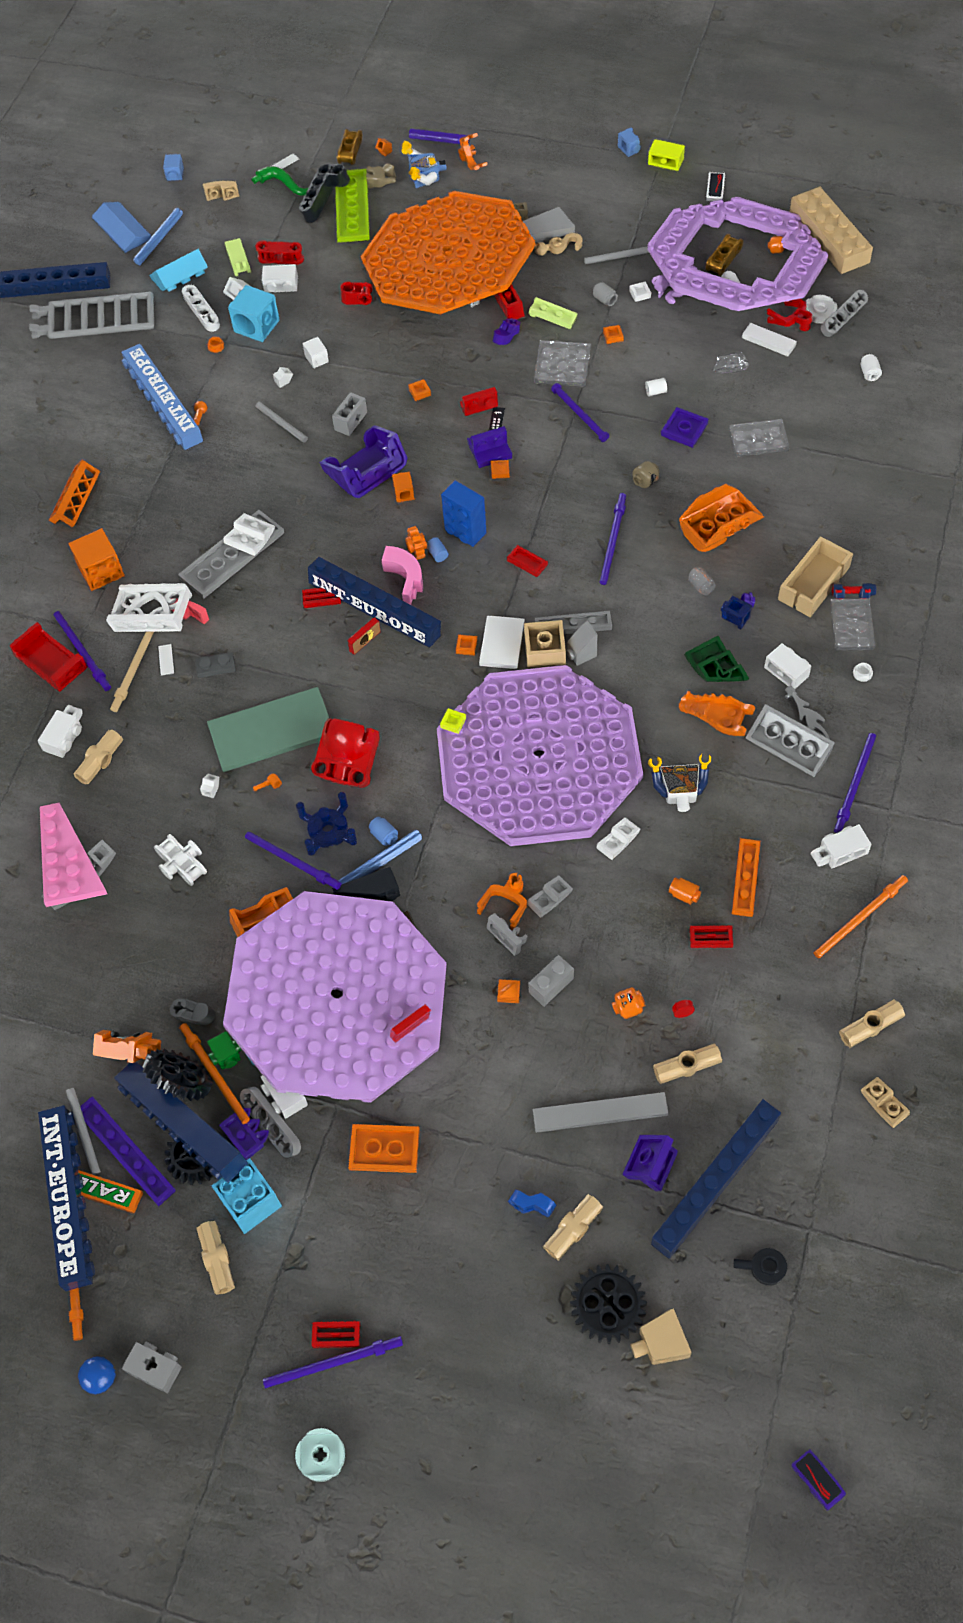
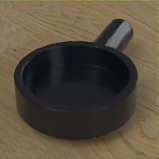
[733,1248,787,1286]

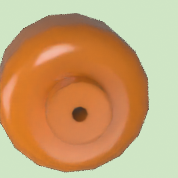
[768,236,785,254]

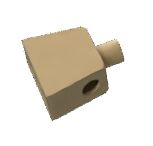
[630,1308,691,1365]

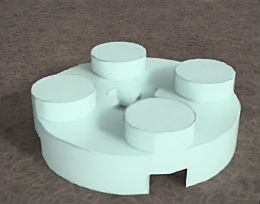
[295,1428,345,1482]

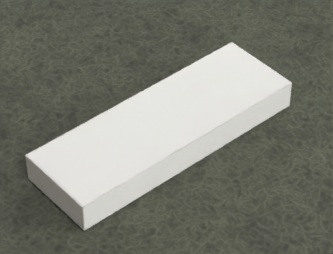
[742,323,797,356]

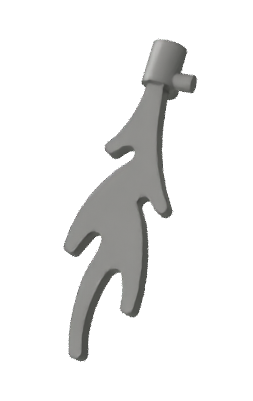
[785,685,830,739]

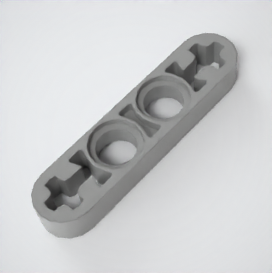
[821,290,868,337]
[240,1087,301,1158]

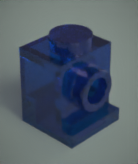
[720,596,752,630]

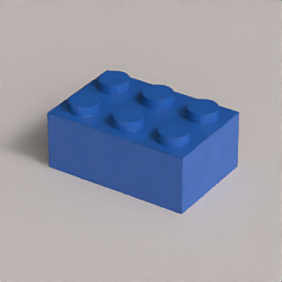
[441,480,487,547]

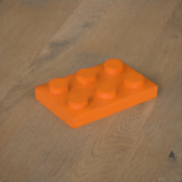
[348,1124,420,1173]

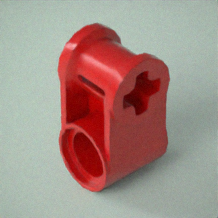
[340,282,373,305]

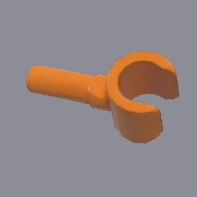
[253,774,282,791]

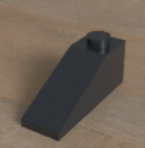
[332,867,400,902]

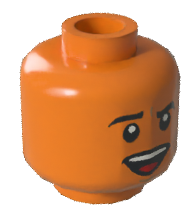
[612,987,646,1019]

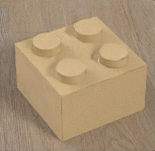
[524,620,566,668]

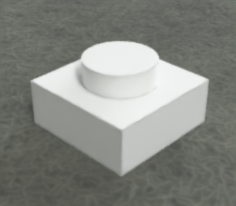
[629,282,651,302]

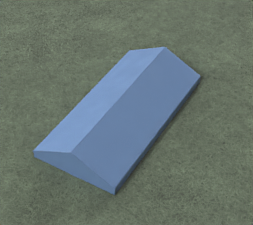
[92,202,152,253]

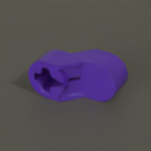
[493,318,521,345]

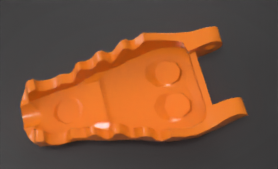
[679,691,756,736]

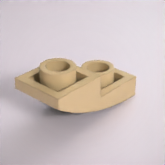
[203,181,239,201]
[861,1077,910,1128]

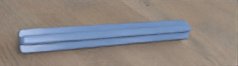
[134,208,183,265]
[338,830,422,885]

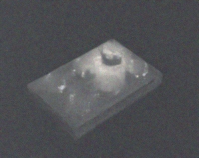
[729,419,789,457]
[830,599,875,651]

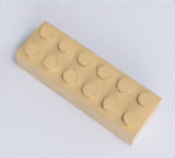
[790,187,873,274]

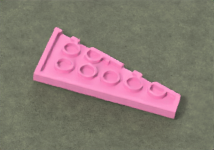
[40,803,107,907]

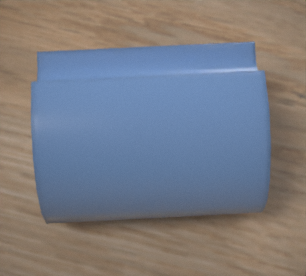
[427,538,449,562]

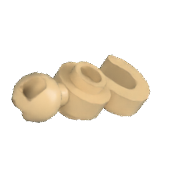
[534,233,582,256]

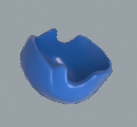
[78,1356,115,1394]

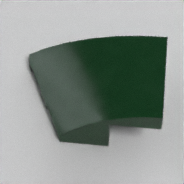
[684,636,750,682]

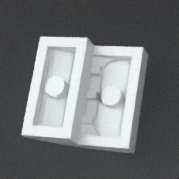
[224,513,275,556]

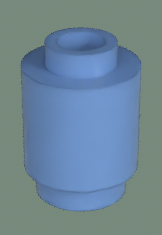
[369,817,398,846]

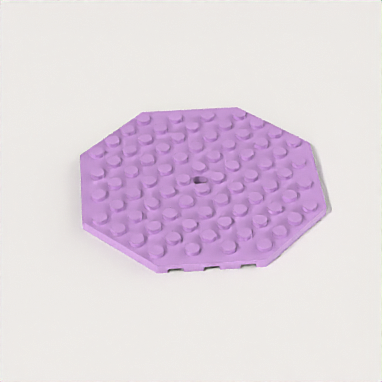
[437,665,643,846]
[223,891,447,1102]

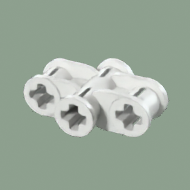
[154,834,207,886]

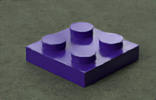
[661,407,709,448]

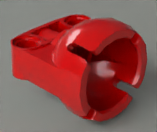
[311,718,380,788]

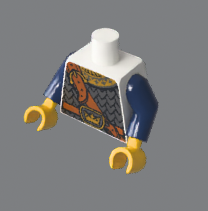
[648,754,711,812]

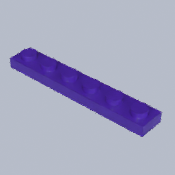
[80,1096,176,1206]

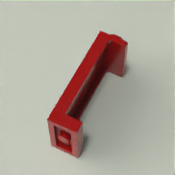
[10,622,88,692]

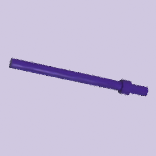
[600,493,626,585]
[53,611,111,691]
[834,733,876,833]
[245,831,341,890]
[263,1336,403,1388]

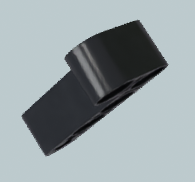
[299,164,350,223]

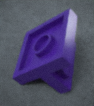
[467,426,512,468]
[622,1135,678,1192]

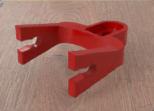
[767,299,812,331]

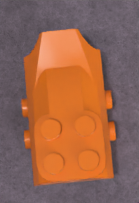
[679,484,764,552]

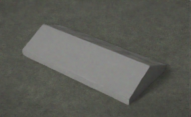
[745,704,835,777]

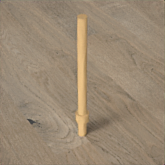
[110,632,154,712]

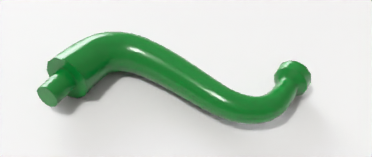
[251,166,308,196]

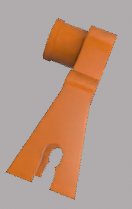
[458,133,488,170]
[477,873,527,930]

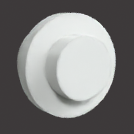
[853,663,873,682]

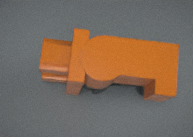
[93,1030,161,1063]

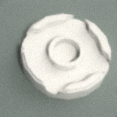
[805,295,837,323]

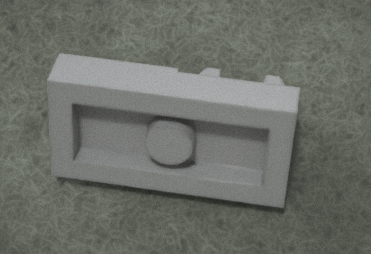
[487,913,527,956]

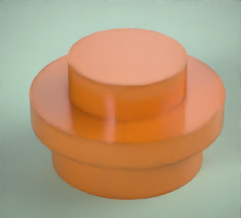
[207,337,225,353]

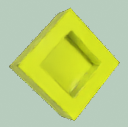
[440,708,466,734]

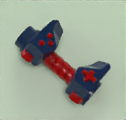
[832,583,876,599]

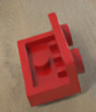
[460,387,498,416]

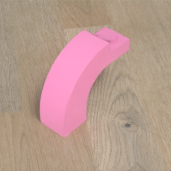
[382,546,423,605]

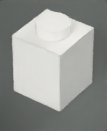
[303,337,329,368]

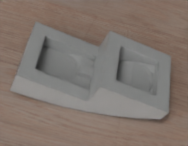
[527,875,573,918]

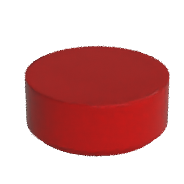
[672,1000,695,1018]

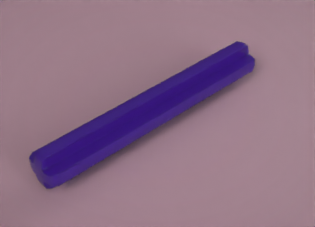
[409,129,469,144]

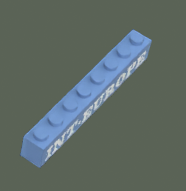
[122,344,203,450]

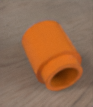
[668,877,701,905]

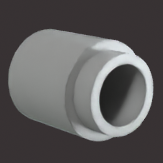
[593,282,618,306]

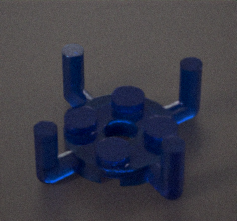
[296,792,357,856]

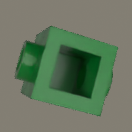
[207,1031,242,1070]

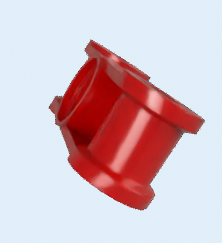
[255,241,304,265]

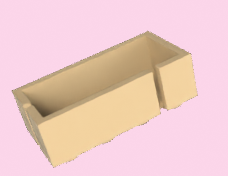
[778,536,853,617]

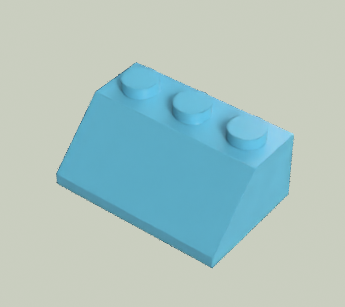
[149,249,208,292]

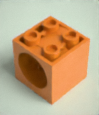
[68,528,125,591]

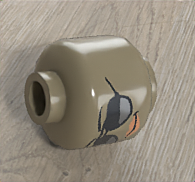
[633,461,659,488]

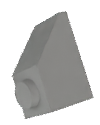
[566,621,598,666]

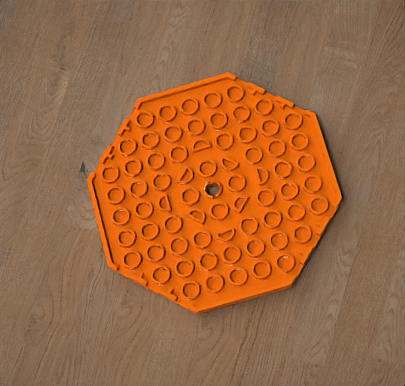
[361,191,536,315]

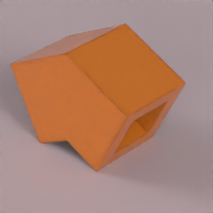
[375,138,392,157]

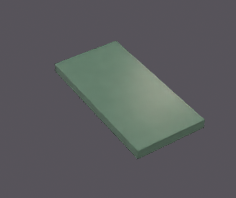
[207,687,329,772]

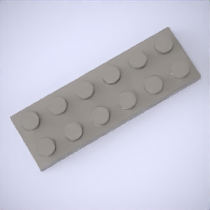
[178,510,284,599]

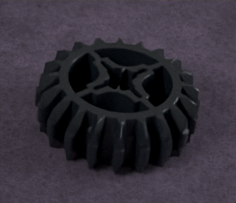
[164,1141,211,1185]

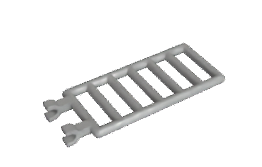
[29,292,154,339]

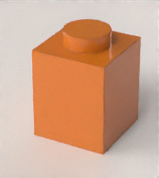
[392,472,415,503]

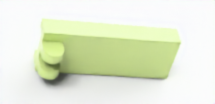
[224,238,251,276]
[529,297,578,330]

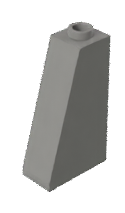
[523,207,575,244]

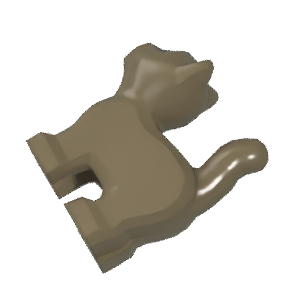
[367,163,396,189]

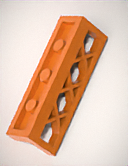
[49,460,100,527]

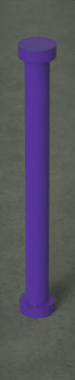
[551,383,609,442]

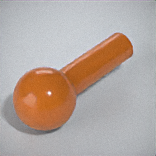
[194,401,208,426]

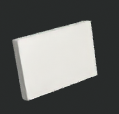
[479,616,525,669]

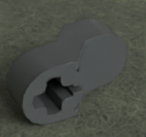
[170,999,215,1025]

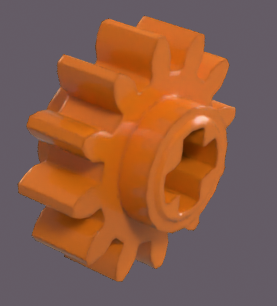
[405,526,427,560]

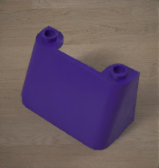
[319,425,407,498]

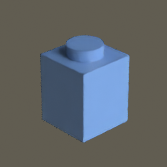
[163,154,184,181]

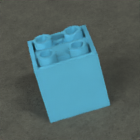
[228,285,280,342]
[212,1158,282,1234]

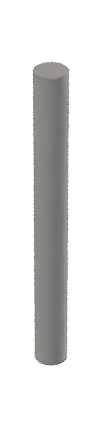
[584,246,649,265]
[256,402,308,443]
[66,1088,101,1175]

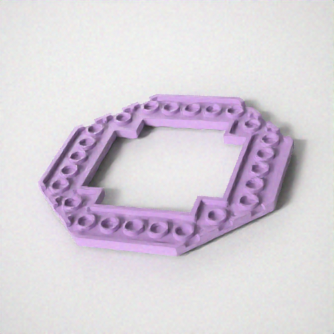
[647,197,828,311]

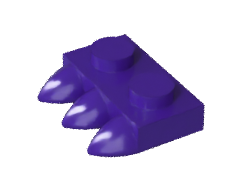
[219,1108,269,1160]

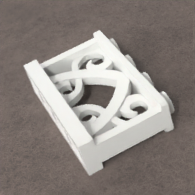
[106,583,192,632]

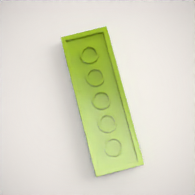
[335,169,370,243]

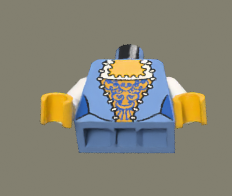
[401,141,447,188]

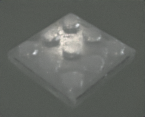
[534,340,591,387]

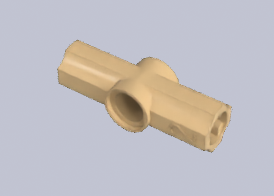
[74,729,123,785]
[839,1000,905,1048]
[653,1043,722,1084]
[543,1194,603,1261]
[197,1221,235,1295]

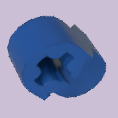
[508,1190,557,1217]

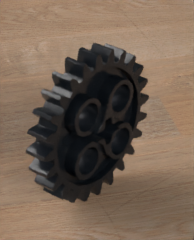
[142,1048,213,1101]
[570,1264,647,1344]

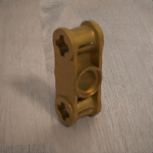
[337,129,362,165]
[705,234,743,276]

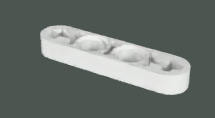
[182,285,220,332]

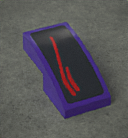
[791,1449,846,1511]

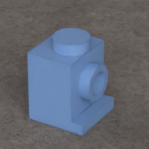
[618,127,641,157]

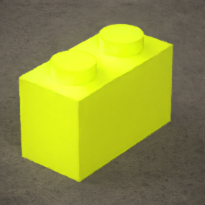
[648,139,685,171]

